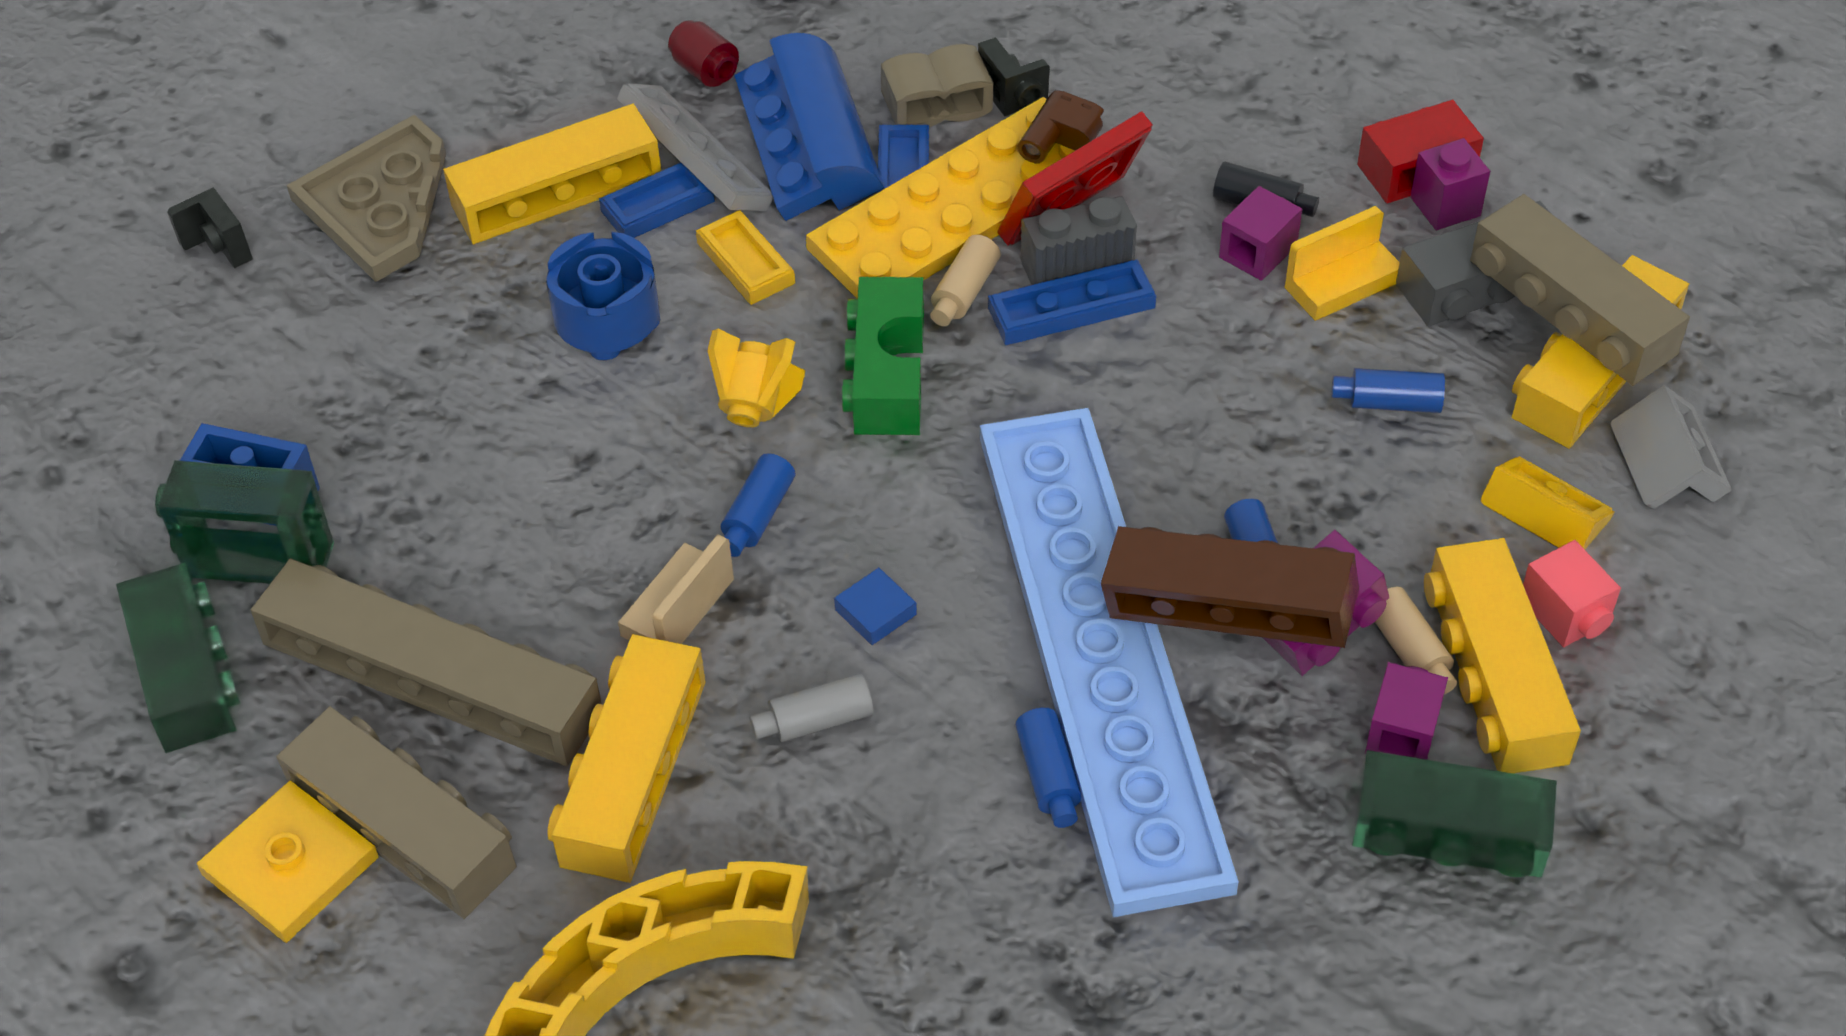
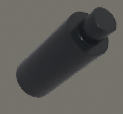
[1213,161,1319,217]

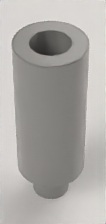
[749,673,874,742]

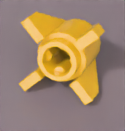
[707,328,806,427]

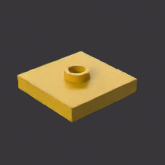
[196,780,379,943]

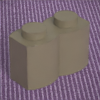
[881,44,993,127]

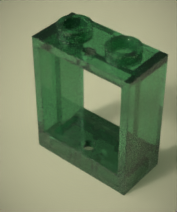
[155,460,334,584]

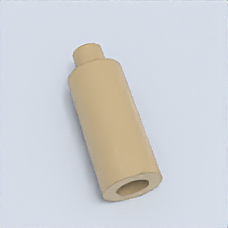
[930,235,1001,326]
[1375,586,1457,695]

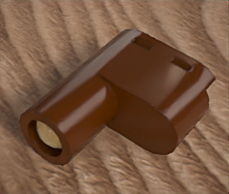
[1017,90,1104,164]

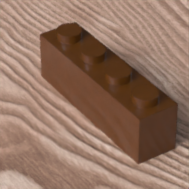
[1101,526,1359,648]

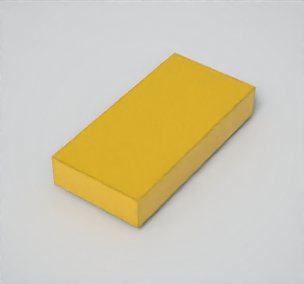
[696,210,795,305]

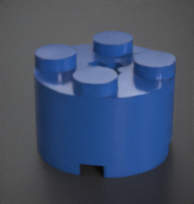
[546,232,660,360]

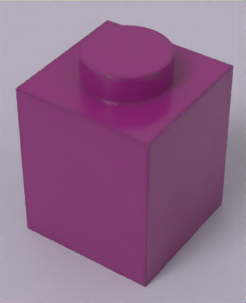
[1410,138,1491,231]
[1219,186,1302,281]
[1365,662,1448,770]

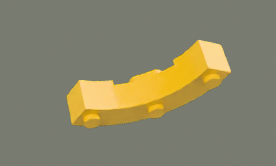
[485,861,809,1036]

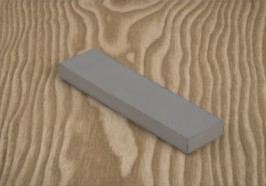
[617,83,773,211]

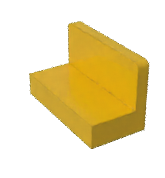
[1285,206,1400,321]

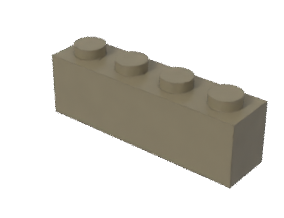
[1470,194,1690,386]
[276,706,517,919]

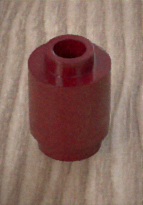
[668,20,739,87]

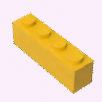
[443,103,661,244]
[1512,255,1690,449]
[1424,538,1581,776]
[547,634,706,883]

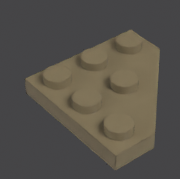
[287,115,446,282]

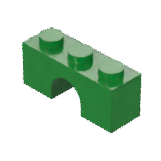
[842,277,924,435]

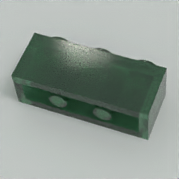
[116,562,241,753]
[1352,750,1557,878]

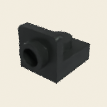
[978,37,1050,116]
[167,187,253,268]

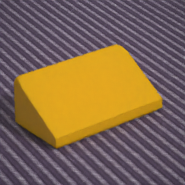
[1481,456,1615,549]

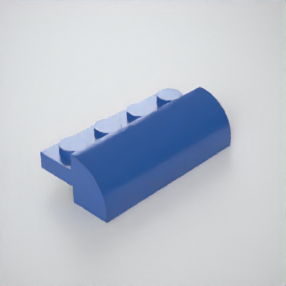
[734,33,884,221]

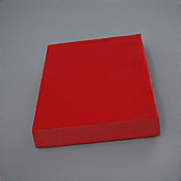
[997,111,1153,246]

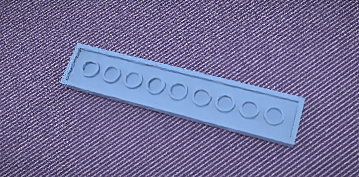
[980,408,1239,917]

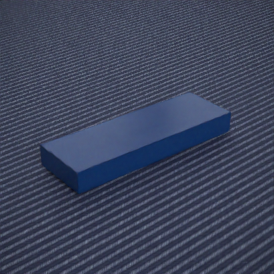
[988,259,1156,346]

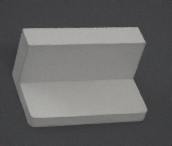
[1611,385,1732,509]

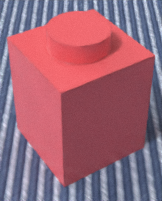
[1523,540,1621,648]

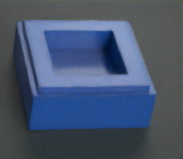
[834,568,917,645]

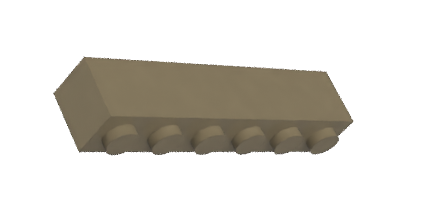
[251,558,602,767]

